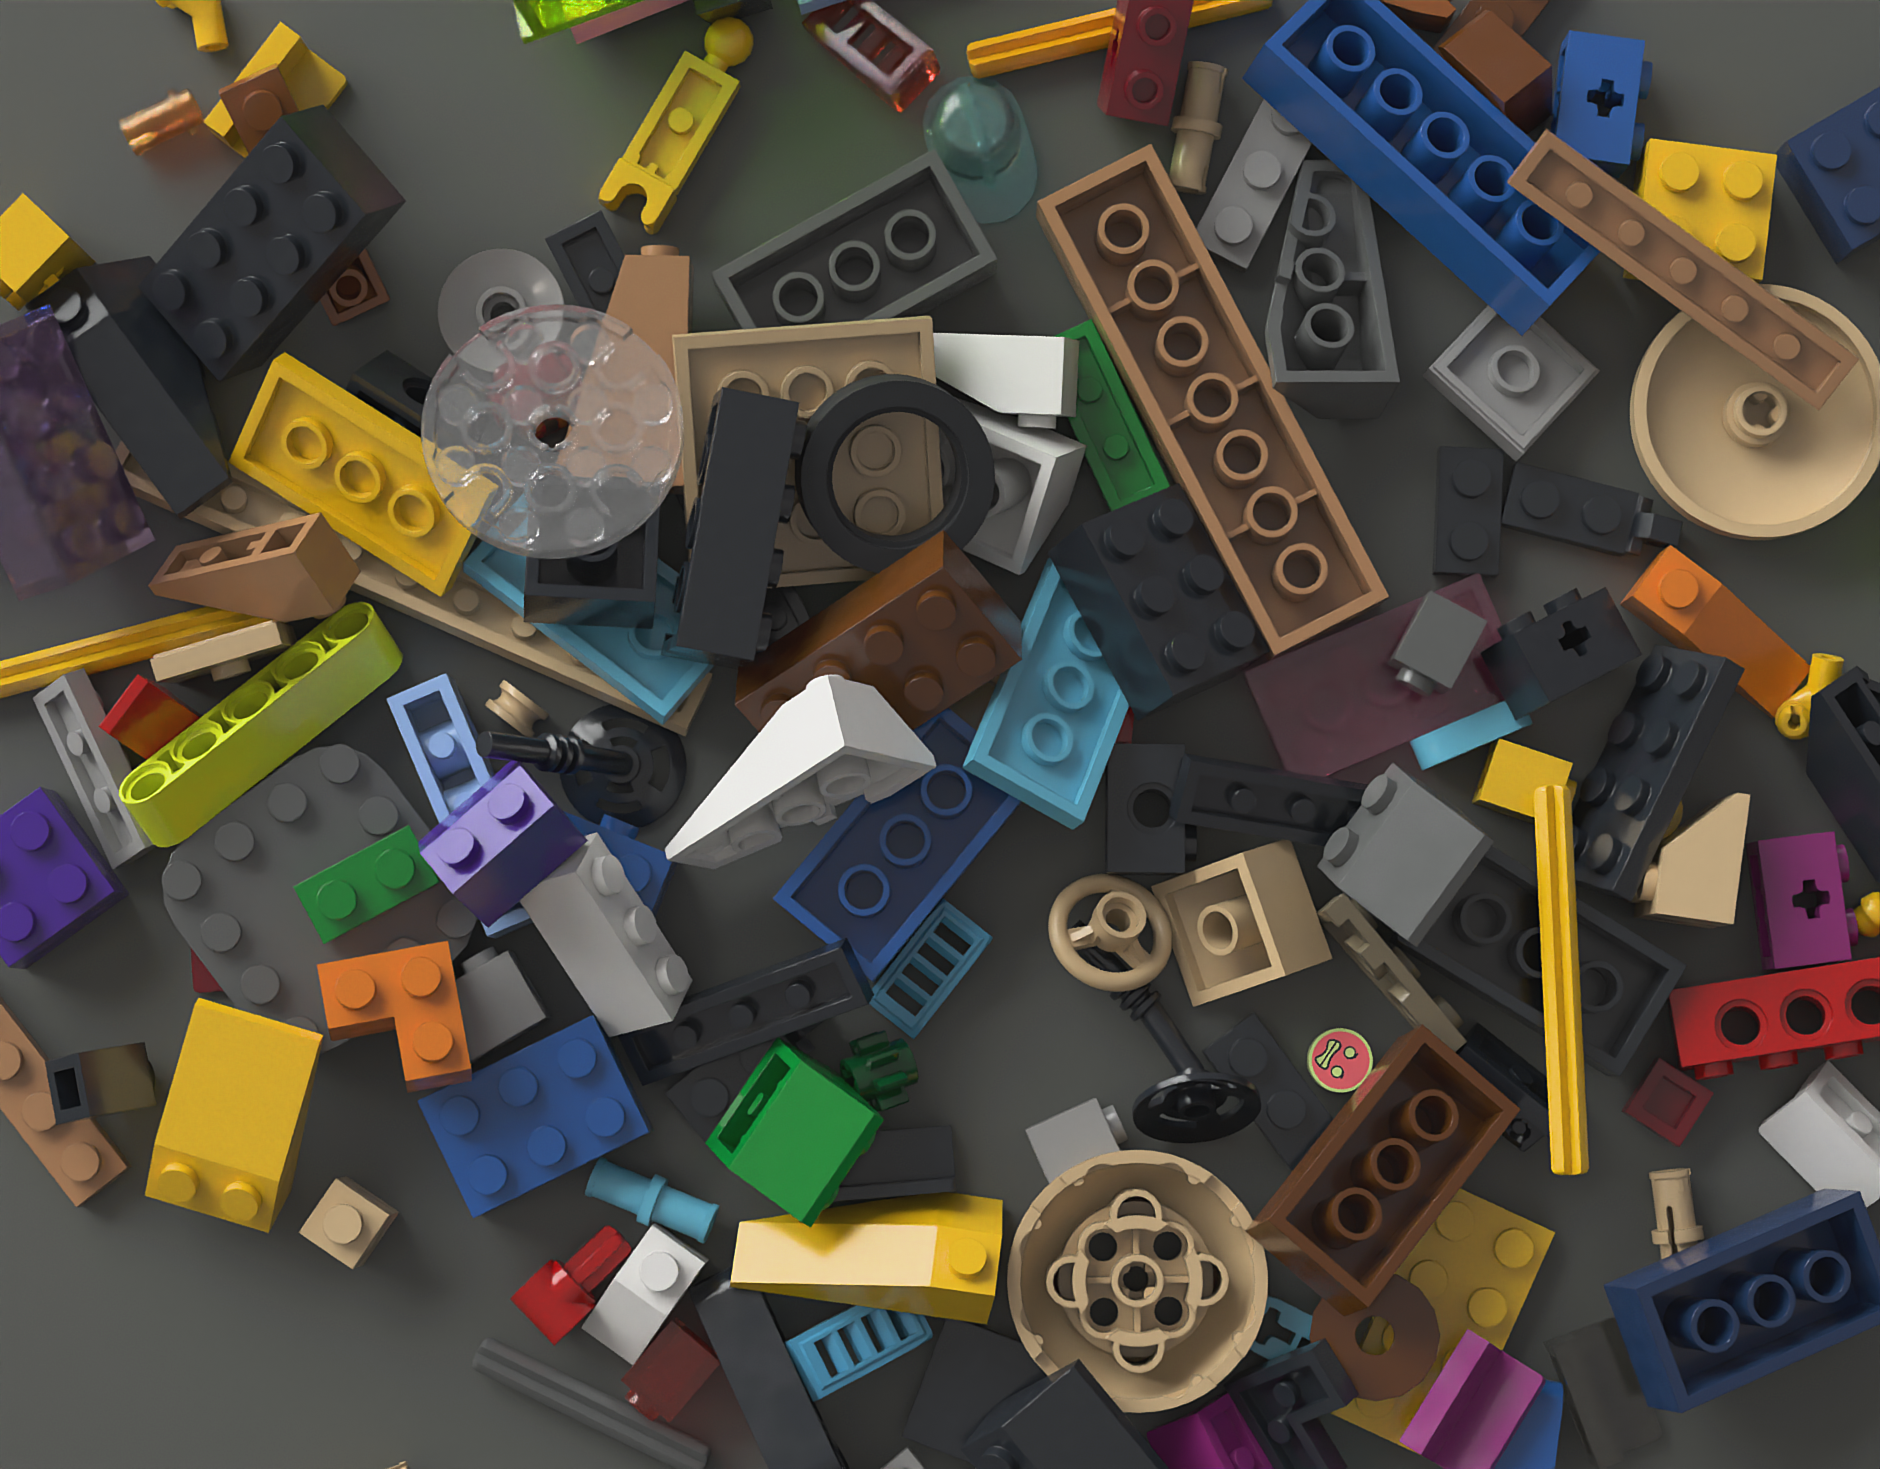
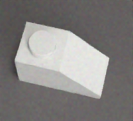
[582,1223,709,1365]

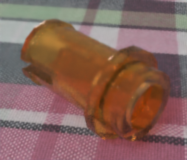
[119,88,205,157]

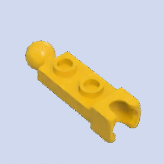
[598,17,754,235]

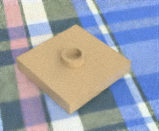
[150,620,297,683]

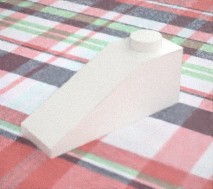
[933,333,1079,429]

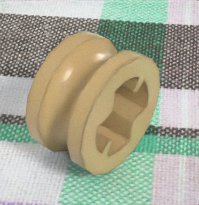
[485,680,549,737]

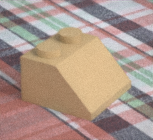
[1627,793,1750,929]
[1151,840,1333,1007]

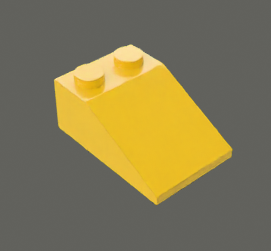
[145,998,323,1233]

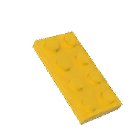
[228,352,500,597]
[1330,1188,1555,1456]

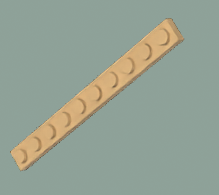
[103,440,713,737]

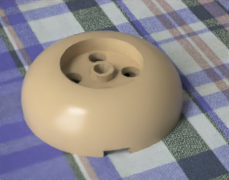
[1007,1150,1268,1413]

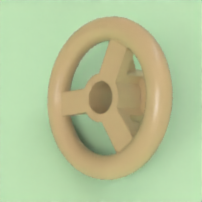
[1048,874,1172,992]

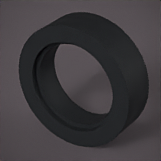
[794,374,995,573]

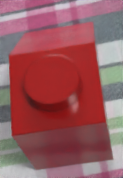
[98,674,202,760]

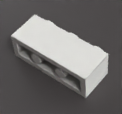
[520,832,693,1037]

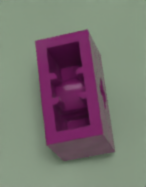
[1745,831,1858,970]

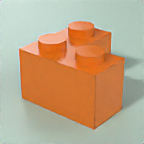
[317,941,472,1093]

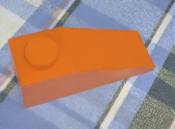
[1620,545,1810,719]

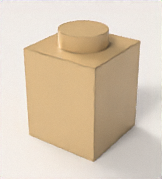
[299,1176,399,1269]

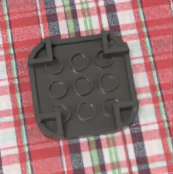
[161,744,476,1054]

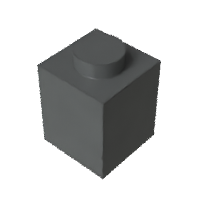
[1387,590,1488,697]

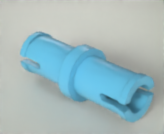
[585,1157,720,1244]

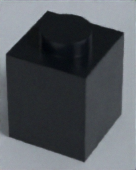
[45,1042,156,1125]

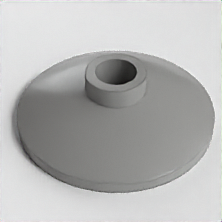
[438,249,565,375]

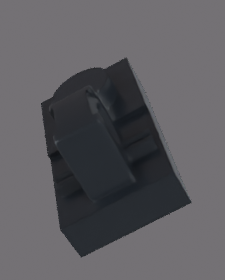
[1456,1022,1550,1152]

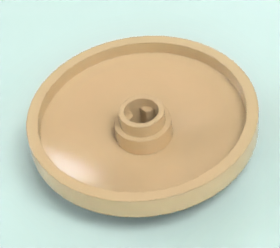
[1630,284,1880,540]

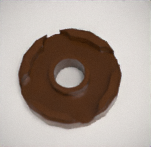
[1309,1274,1440,1401]

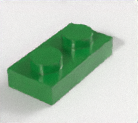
[293,825,440,944]

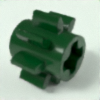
[840,1030,919,1112]

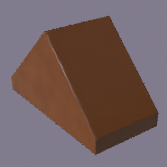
[1438,10,1552,135]

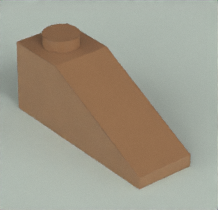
[148,512,361,623]

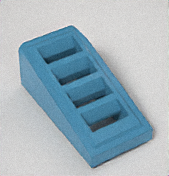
[869,898,993,1039]
[784,1305,933,1402]

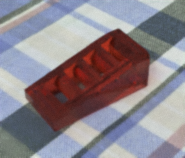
[802,0,941,113]

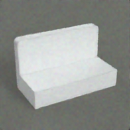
[1758,1060,1880,1208]

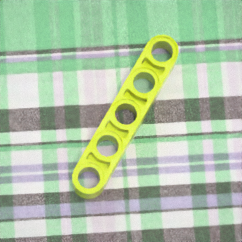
[119,602,403,847]

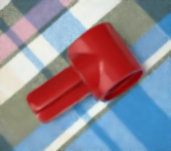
[510,1225,632,1346]

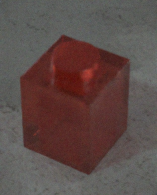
[621,1316,720,1423]

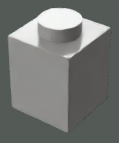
[1024,1098,1128,1184]

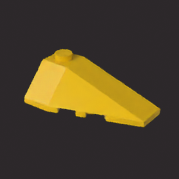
[730,1192,1003,1324]

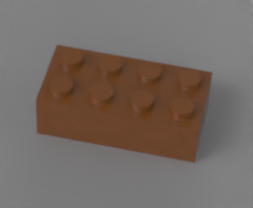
[734,530,1022,733]
[1246,1024,1521,1316]

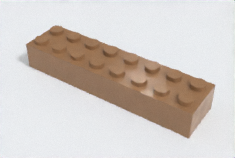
[1036,144,1389,663]

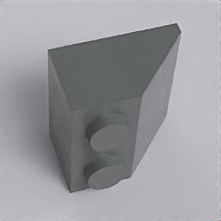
[1317,762,1495,947]

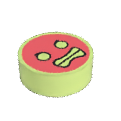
[1307,1028,1373,1092]

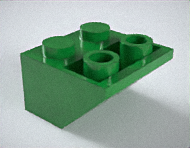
[705,1037,884,1227]

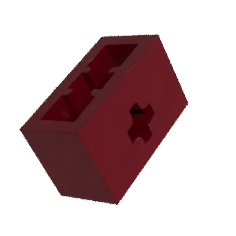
[1097,0,1194,126]

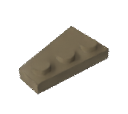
[1316,893,1467,1052]

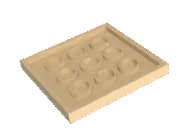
[672,316,944,588]

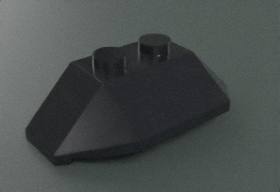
[1806,666,1880,883]

